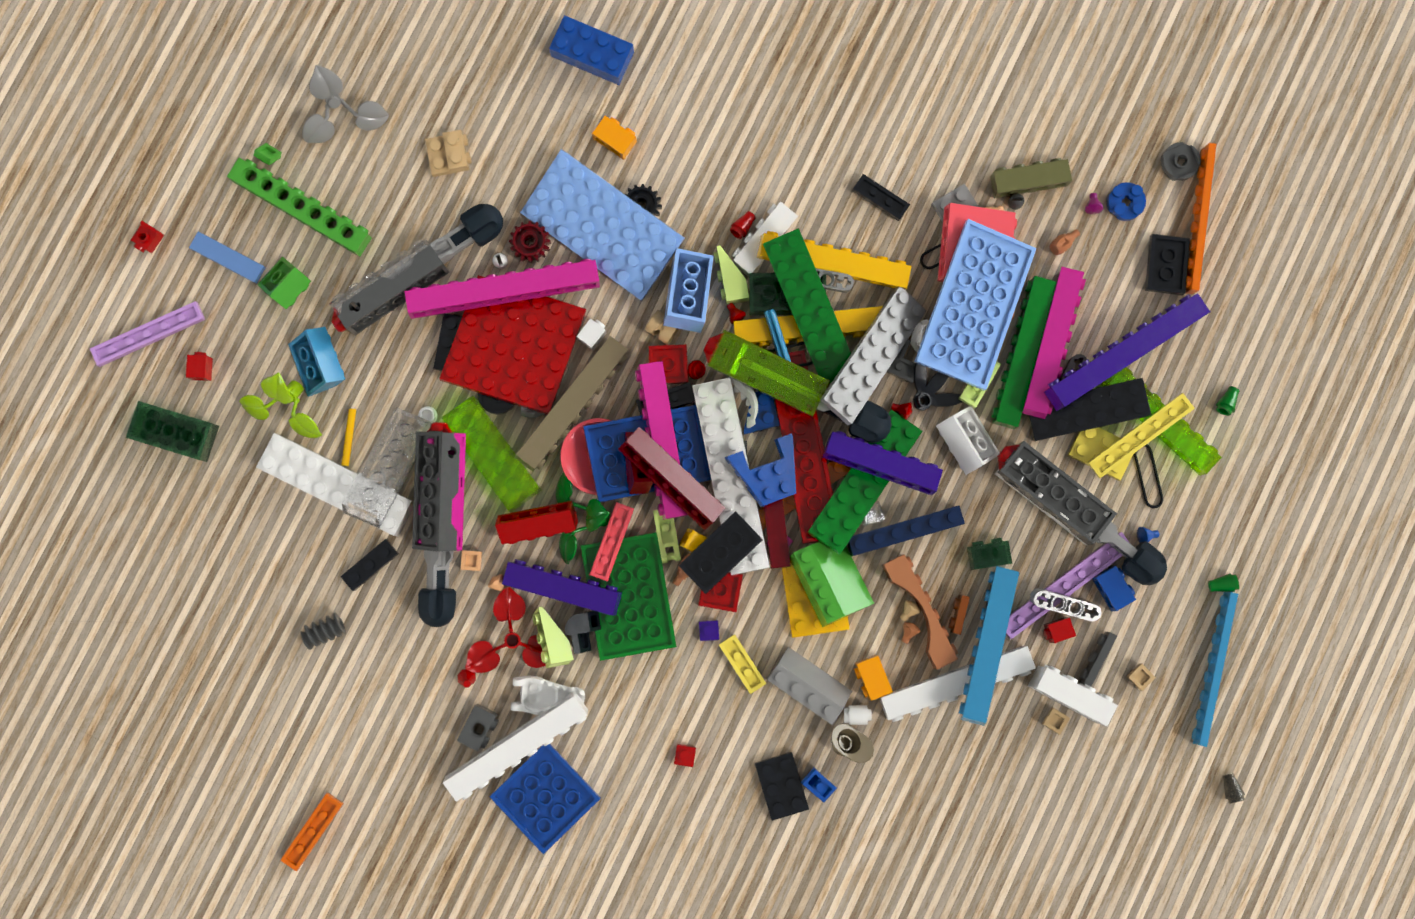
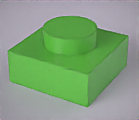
[253,143,282,165]

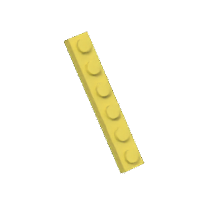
[1087,393,1195,478]

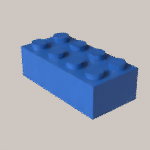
[549,15,634,85]

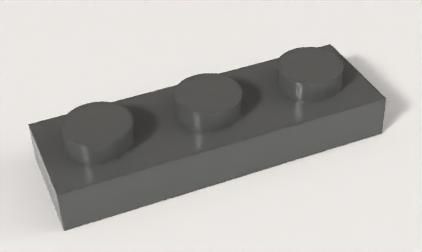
[1079,632,1117,687]

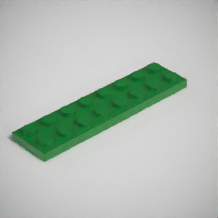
[763,228,851,384]
[807,410,923,555]

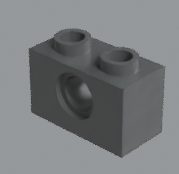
[457,704,499,751]

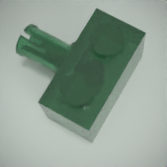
[967,538,1013,570]

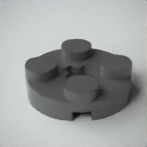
[1161,142,1201,181]

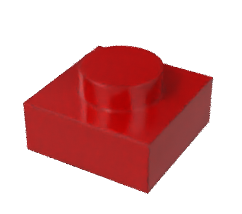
[674,744,696,767]

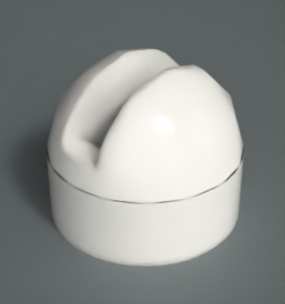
[492,253,508,269]

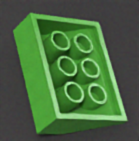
[790,542,874,628]

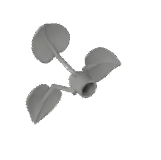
[302,65,389,143]

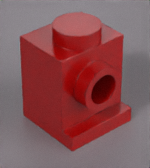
[131,221,164,253]

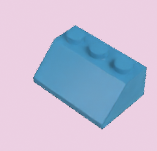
[288,327,345,397]

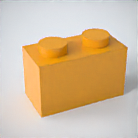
[592,116,637,160]
[853,655,893,701]

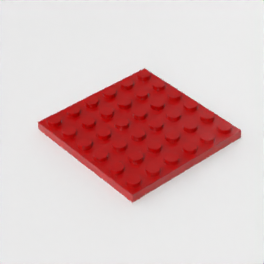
[439,275,586,415]

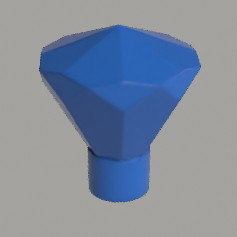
[1137,527,1159,543]

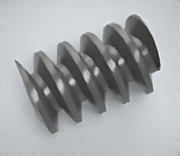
[301,613,346,650]

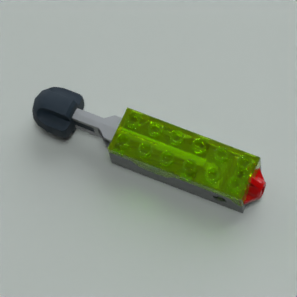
[704,330,892,443]

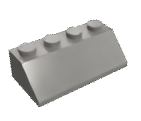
[766,647,852,725]

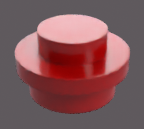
[688,360,706,379]

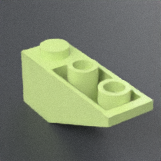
[713,245,749,305]
[533,607,574,668]

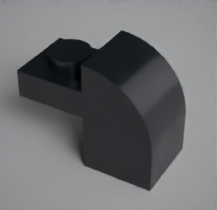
[565,611,601,654]

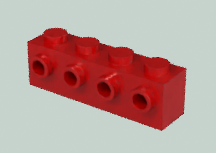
[495,501,578,544]

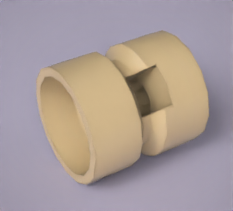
[645,310,679,345]

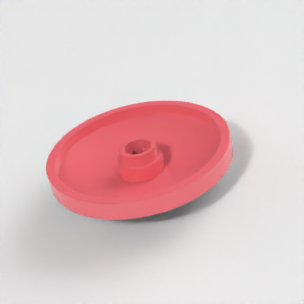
[560,418,612,495]

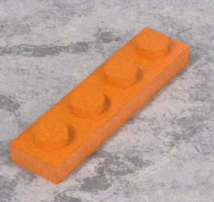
[280,793,344,871]

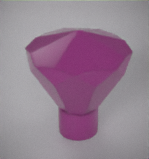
[1085,193,1104,214]

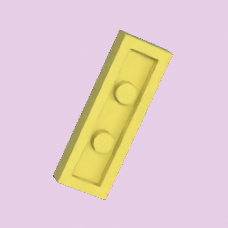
[719,634,767,694]

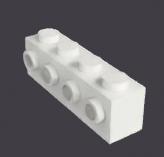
[731,202,798,276]

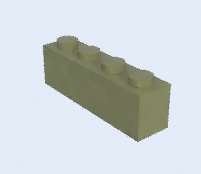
[990,158,1072,198]

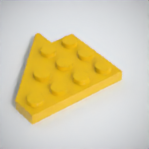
[782,561,850,638]

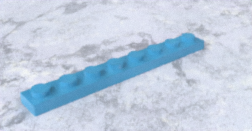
[1192,592,1238,747]

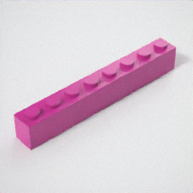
[1022,267,1086,419]
[635,361,688,520]

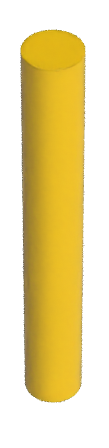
[341,409,356,466]

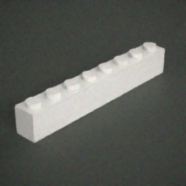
[879,646,1036,722]
[443,691,588,802]

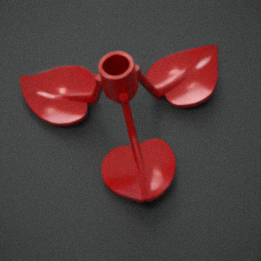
[465,587,546,673]

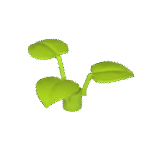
[239,373,323,438]

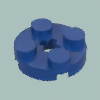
[1107,182,1146,221]

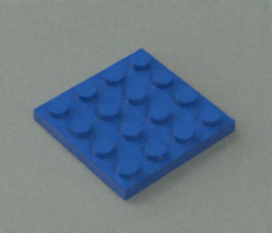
[490,744,601,854]

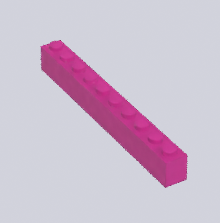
[405,259,600,319]

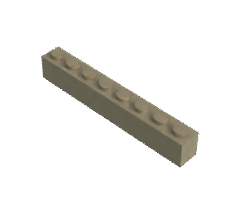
[515,336,628,472]

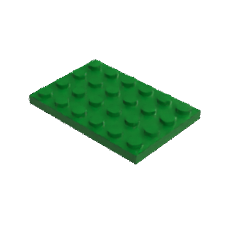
[581,532,677,661]

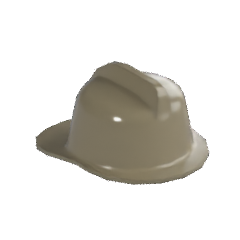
[830,724,874,763]

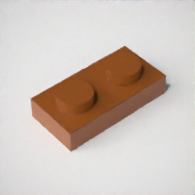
[948,595,970,635]

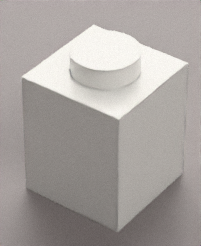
[576,318,607,351]

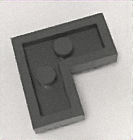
[887,339,916,384]

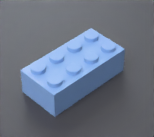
[663,248,714,333]

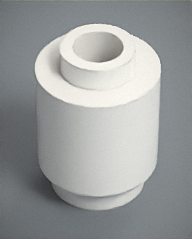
[844,705,872,725]

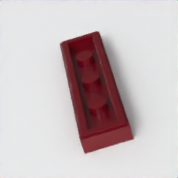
[764,499,791,569]

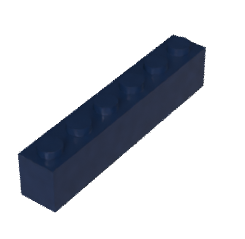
[847,506,965,557]

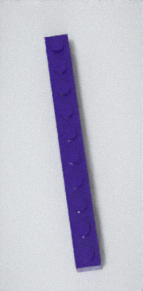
[1044,293,1210,411]

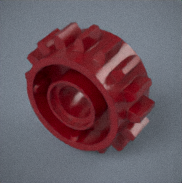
[509,221,551,263]

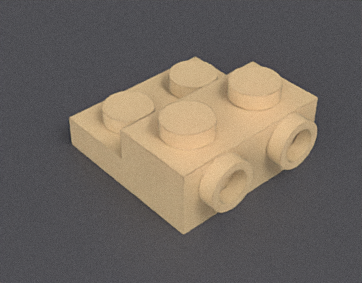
[425,130,472,177]

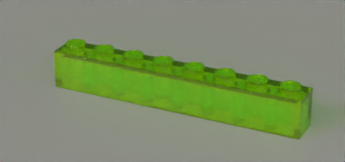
[1101,367,1222,476]

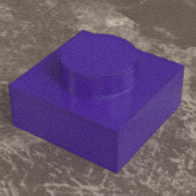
[699,620,719,641]

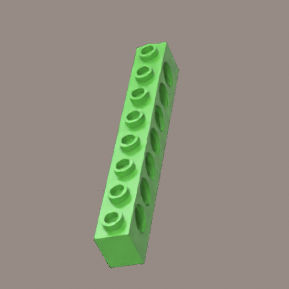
[227,158,372,257]

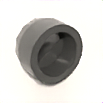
[1008,193,1024,210]

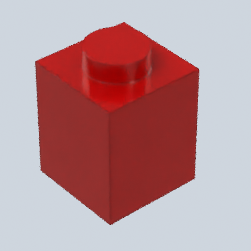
[186,352,213,381]
[1043,617,1076,643]

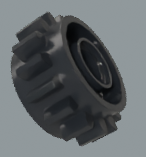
[625,184,662,216]

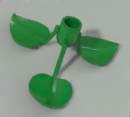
[555,473,610,564]

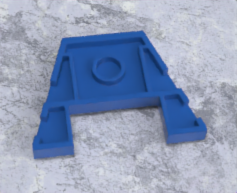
[724,433,796,507]

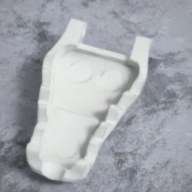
[511,675,585,715]

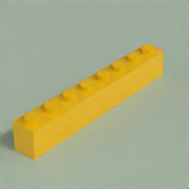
[757,231,912,289]
[733,306,883,347]

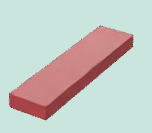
[589,502,634,582]

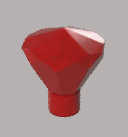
[727,303,746,324]
[891,402,912,420]
[457,669,476,688]

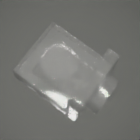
[858,501,885,528]

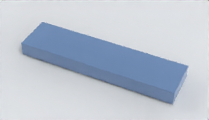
[189,232,266,284]

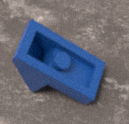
[801,767,837,802]

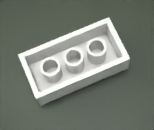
[1028,664,1118,726]

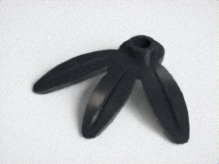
[913,363,962,411]

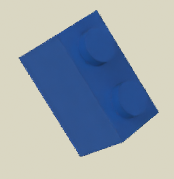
[1092,566,1136,611]

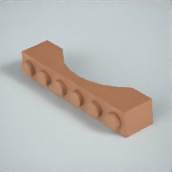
[881,554,958,670]

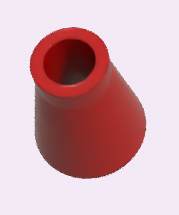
[730,211,756,239]

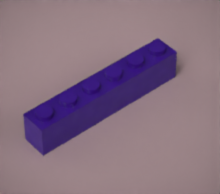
[822,431,943,496]
[502,559,622,616]

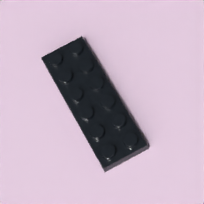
[1029,378,1151,441]

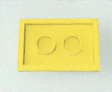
[1067,427,1133,481]

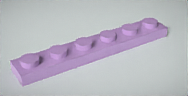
[90,301,205,367]

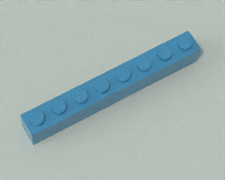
[958,566,1020,726]

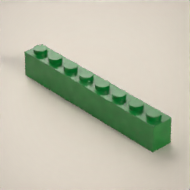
[991,276,1057,429]

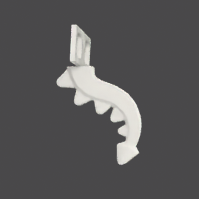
[728,377,758,428]

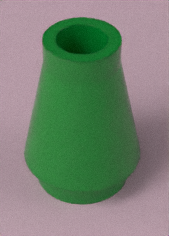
[1216,386,1240,416]
[1208,573,1239,592]

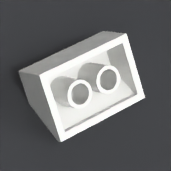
[936,406,999,475]

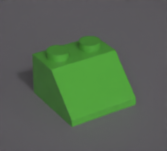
[257,256,311,309]

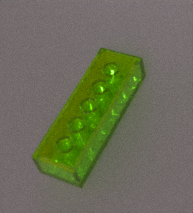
[441,395,542,512]

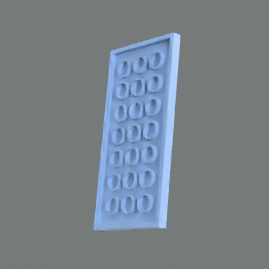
[520,149,685,301]
[914,219,1037,391]

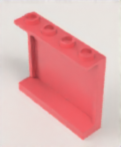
[937,203,1017,282]

